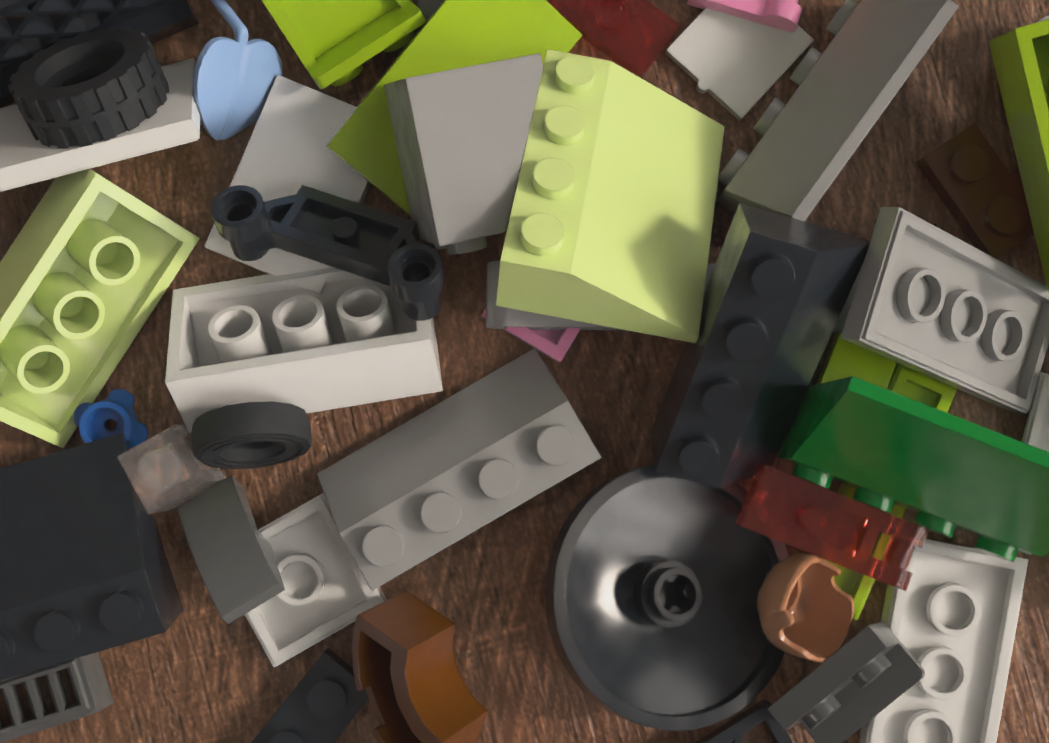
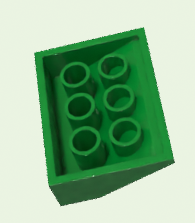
[778,376,1049,562]

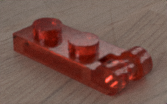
[736,464,929,591]

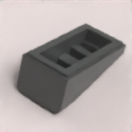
[0,652,114,743]

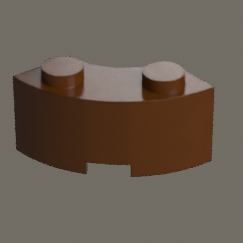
[352,590,488,743]

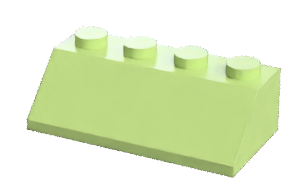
[0,169,200,448]

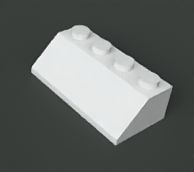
[165,267,443,433]

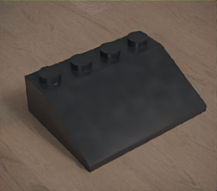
[0,432,184,681]

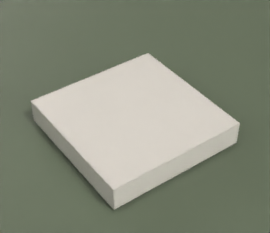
[244,493,387,667]

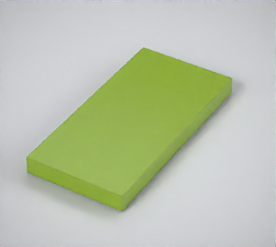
[325,0,582,217]

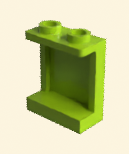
[261,0,426,89]

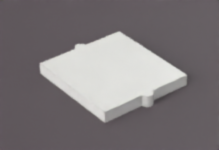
[665,8,814,121]

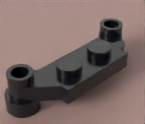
[210,185,445,321]

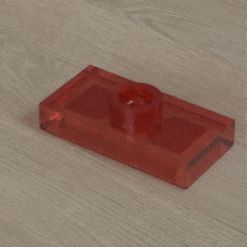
[546,0,680,79]

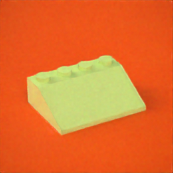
[496,49,725,343]

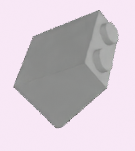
[384,53,543,255]

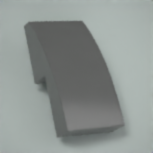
[177,475,285,624]

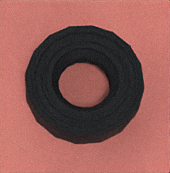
[191,401,312,469]

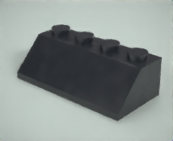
[650,203,870,488]

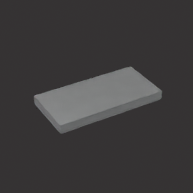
[841,207,1049,414]

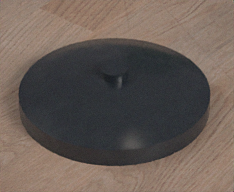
[545,464,789,731]

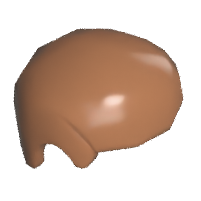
[757,553,855,663]

